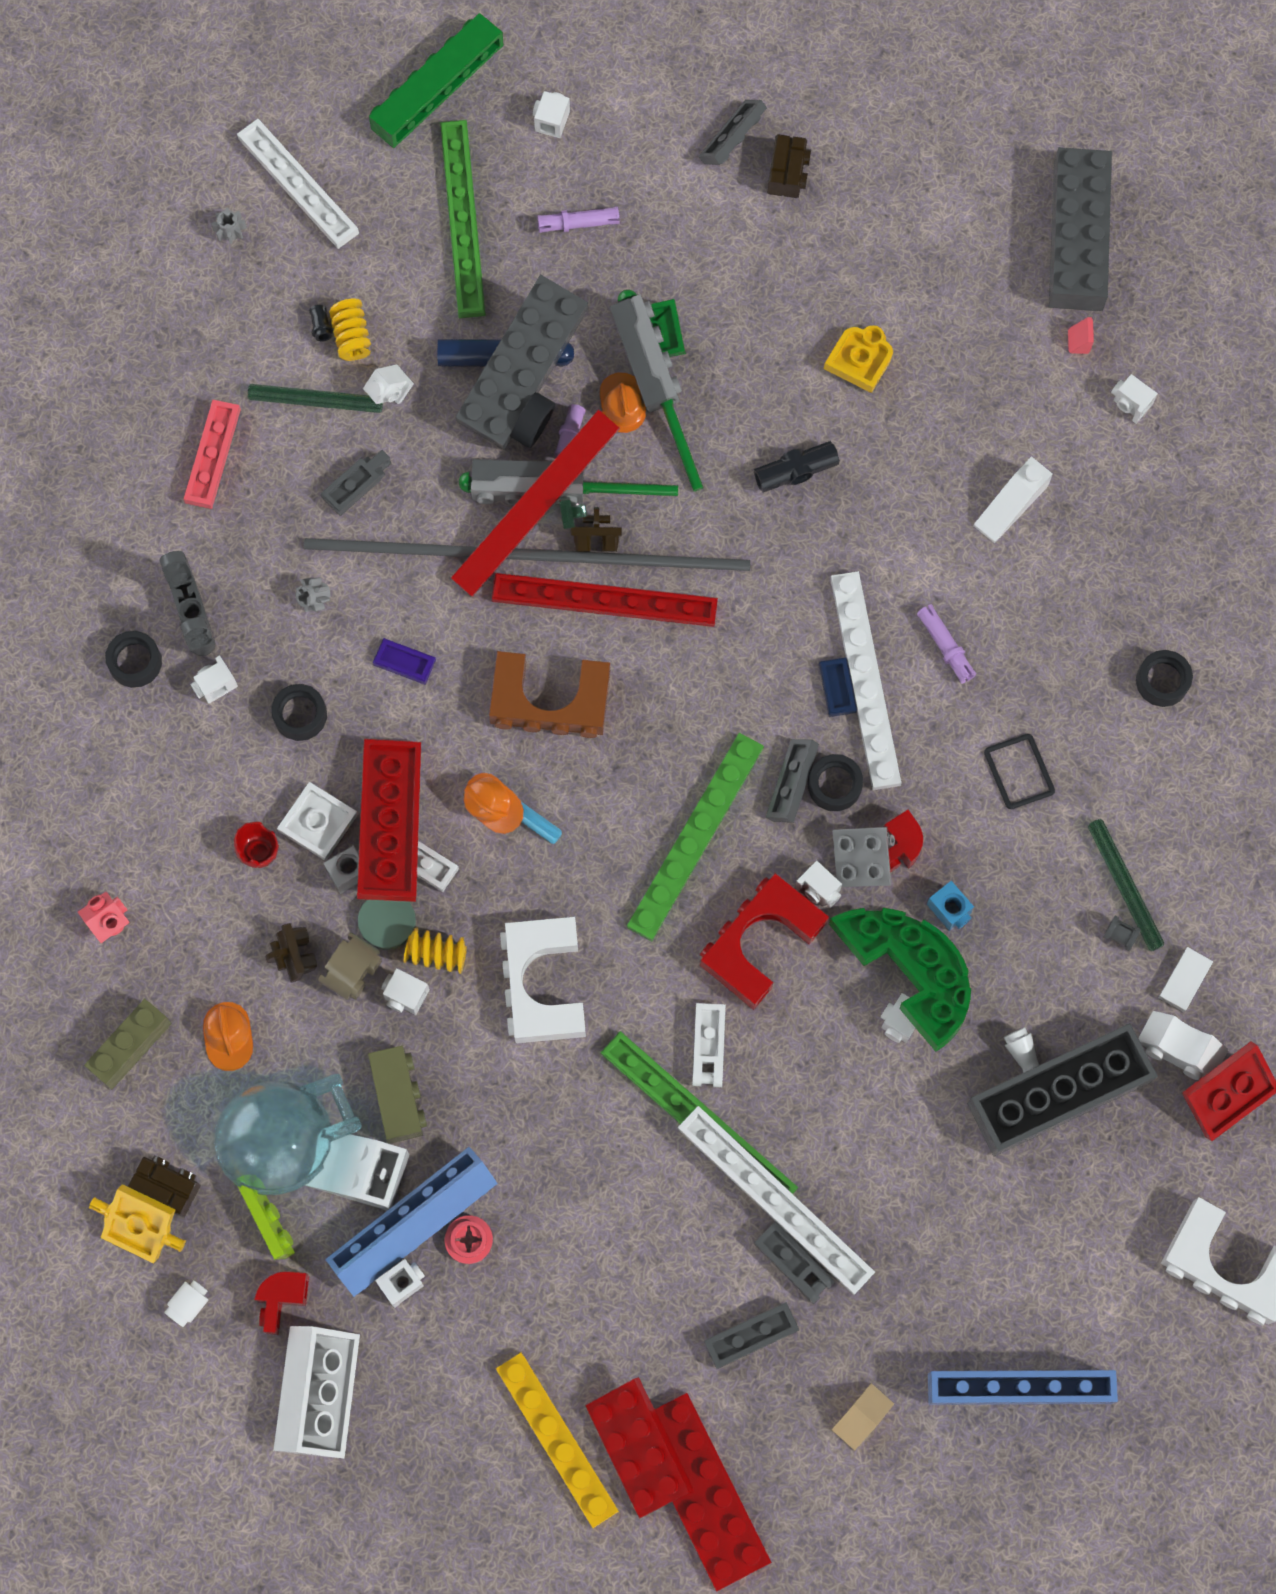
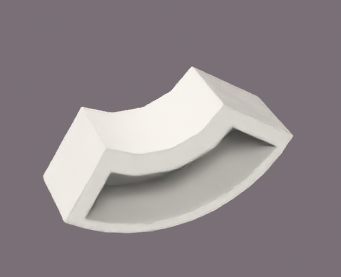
[1138,1011,1228,1080]

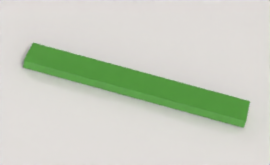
[440,120,486,318]
[601,1031,798,1194]

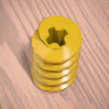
[329,298,371,361]
[403,928,467,974]

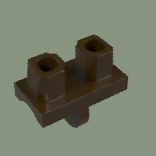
[571,507,622,552]
[265,923,317,983]

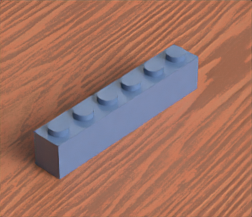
[325,1147,498,1297]
[928,1370,1118,1405]

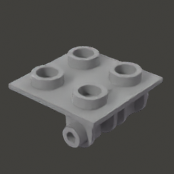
[833,827,895,887]

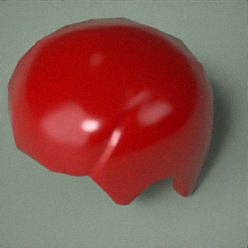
[234,821,279,868]

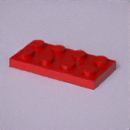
[585,1377,694,1519]

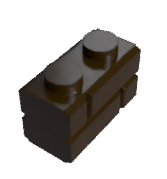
[767,134,811,198]
[128,1155,201,1217]

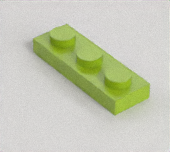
[235,1174,295,1260]

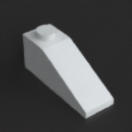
[973,456,1053,543]

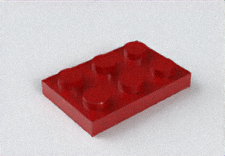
[1182,1041,1276,1141]

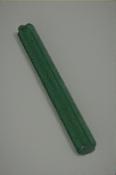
[247,384,383,413]
[1088,819,1164,951]

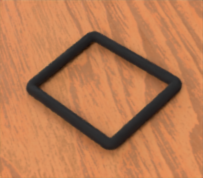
[984,734,1055,809]

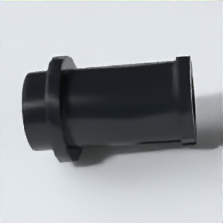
[309,305,333,342]

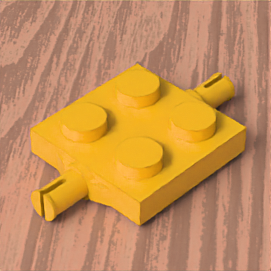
[89,1184,186,1263]

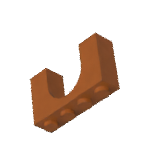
[489,651,611,738]

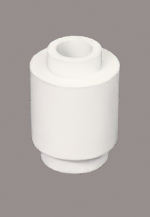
[164,1280,209,1327]

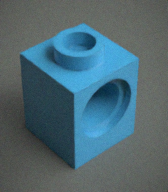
[926,880,974,931]

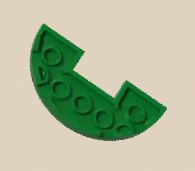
[829,908,971,1052]

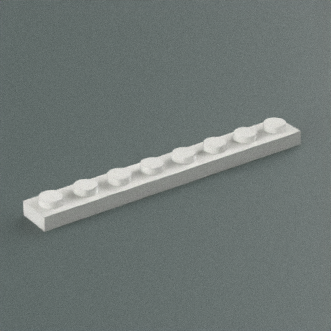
[831,571,901,790]
[678,1106,875,1295]

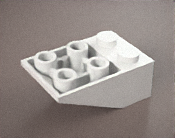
[306,1128,409,1211]

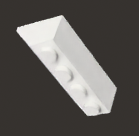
[273,1326,360,1459]

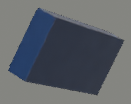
[818,657,857,717]

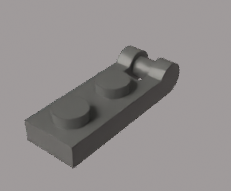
[754,1221,835,1304]

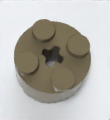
[318,932,382,1000]

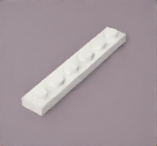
[237,119,359,249]

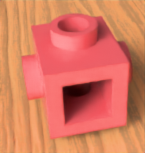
[78,891,130,943]

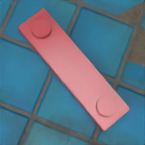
[184,400,241,509]

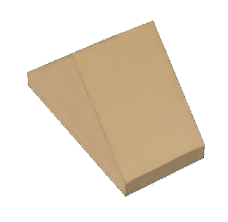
[832,1383,894,1451]

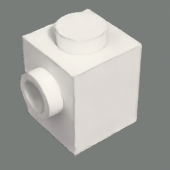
[533,91,570,138]
[381,968,430,1015]
[880,993,916,1043]

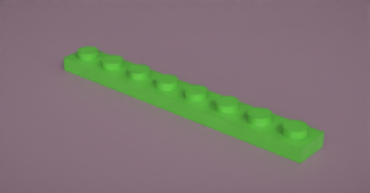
[627,733,764,942]

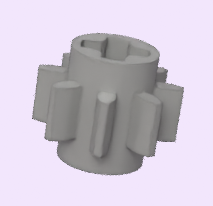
[211,208,247,244]
[296,577,330,612]

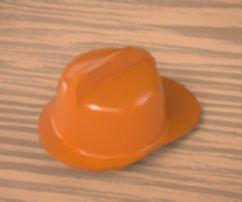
[600,372,646,433]
[464,773,524,834]
[203,1002,253,1071]

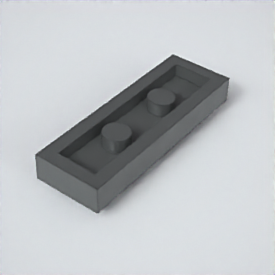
[698,100,767,165]
[766,739,819,823]
[704,1302,799,1369]

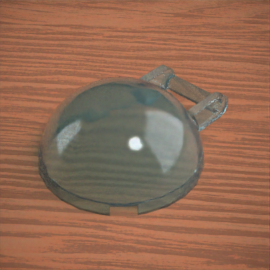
[215,1074,362,1195]

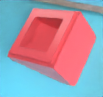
[1068,317,1094,354]

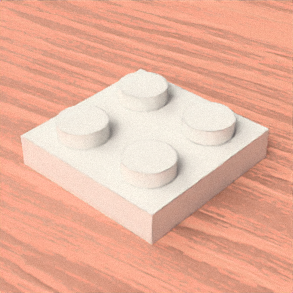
[277,782,358,861]

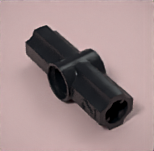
[754,441,840,493]

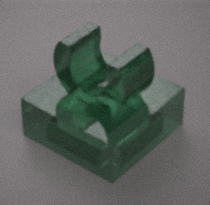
[559,497,587,529]

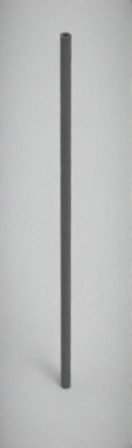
[304,538,750,571]

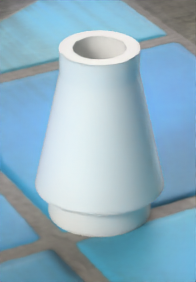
[1004,1027,1039,1073]

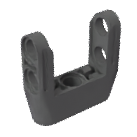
[159,551,216,656]

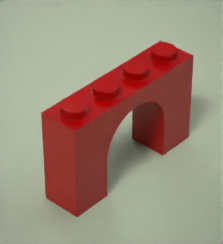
[700,873,829,1010]

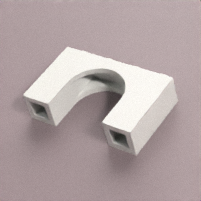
[500,917,586,1043]
[1161,1197,1276,1326]

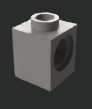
[323,846,359,894]

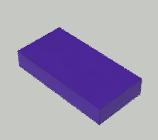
[373,638,436,685]

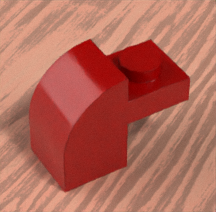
[884,810,923,873]
[254,1272,310,1335]

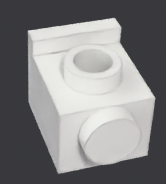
[363,365,414,404]
[1111,374,1158,424]
[190,655,238,704]
[795,861,842,908]
[375,1259,425,1308]

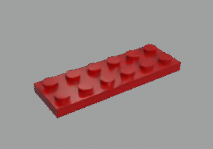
[357,739,421,902]
[655,1393,772,1592]

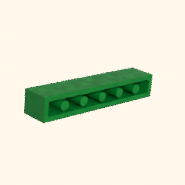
[369,13,504,148]

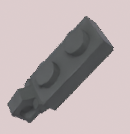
[321,450,391,516]

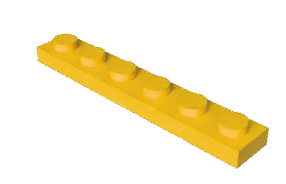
[496,1352,619,1528]

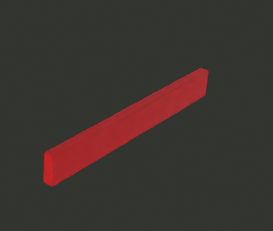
[451,409,620,597]
[492,573,718,627]

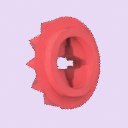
[445,1215,493,1265]

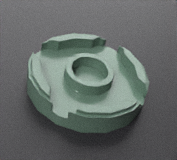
[358,900,416,950]

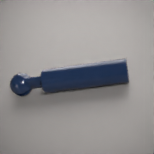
[437,339,574,367]

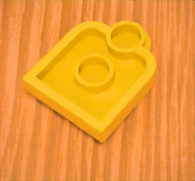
[823,325,893,393]

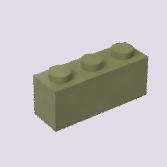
[84,998,172,1090]
[368,1045,427,1144]

